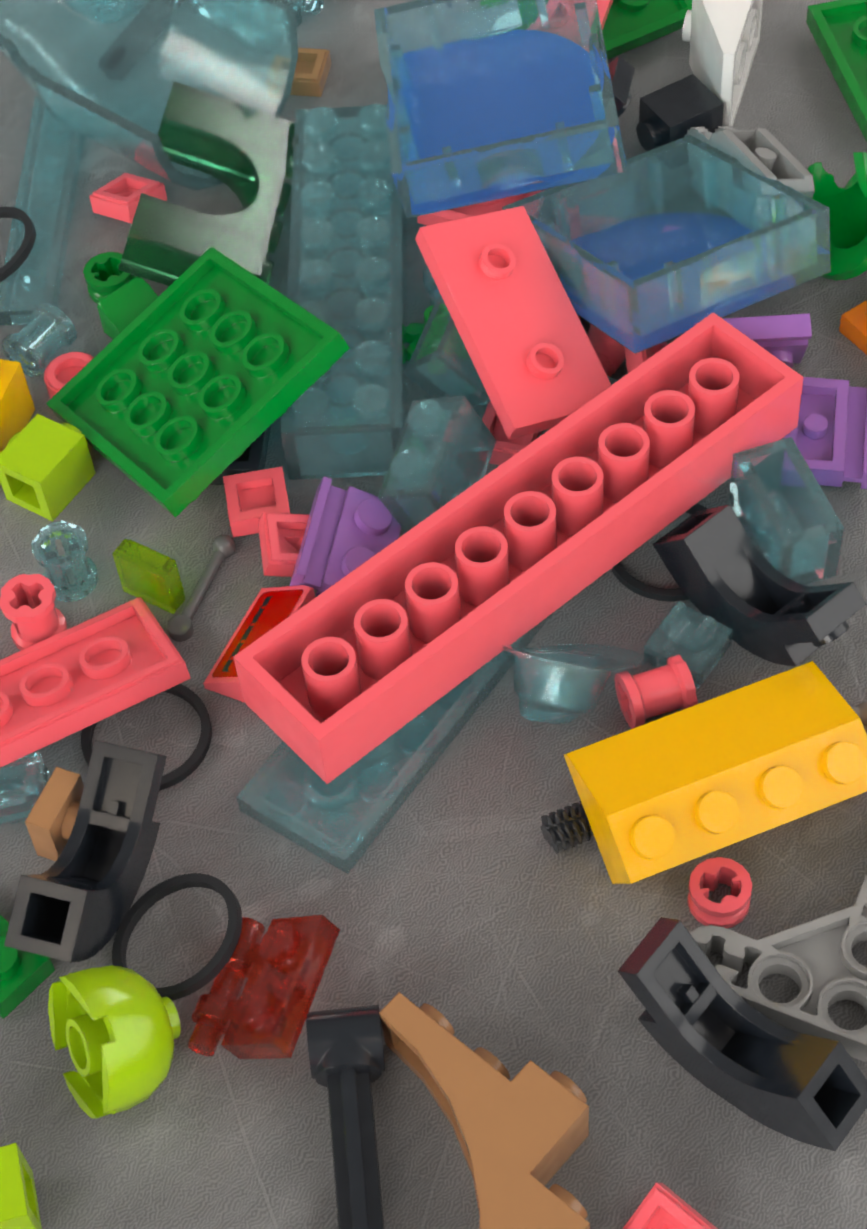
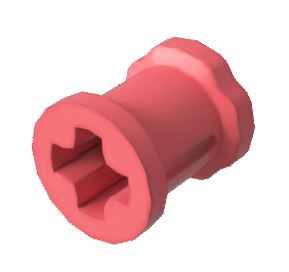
[0,574,67,650]
[614,654,698,729]

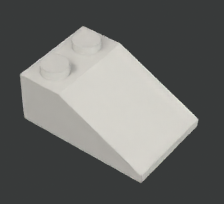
[682,0,763,126]

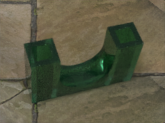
[118,81,301,286]

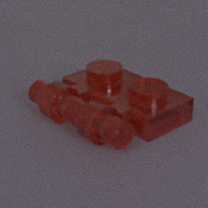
[187,915,340,1059]

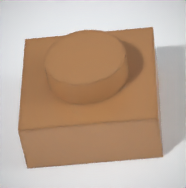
[25,767,84,861]

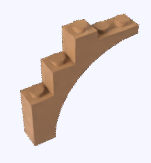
[379,992,590,1229]

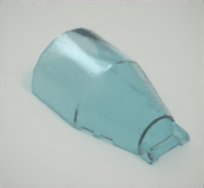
[0,0,298,191]

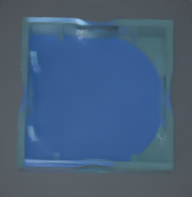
[374,0,628,218]
[502,135,831,354]

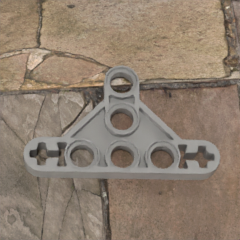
[689,875,867,1062]

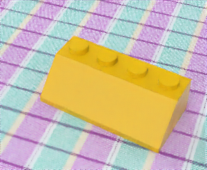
[564,661,867,884]

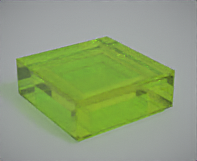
[112,539,186,614]

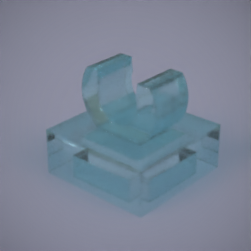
[643,601,733,689]

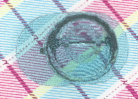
[502,643,646,724]

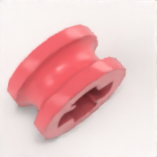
[687,857,752,928]

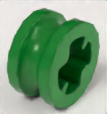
[83,252,135,304]

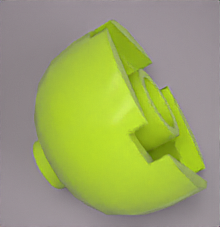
[48,965,181,1119]

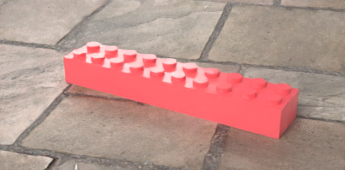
[233,312,804,784]

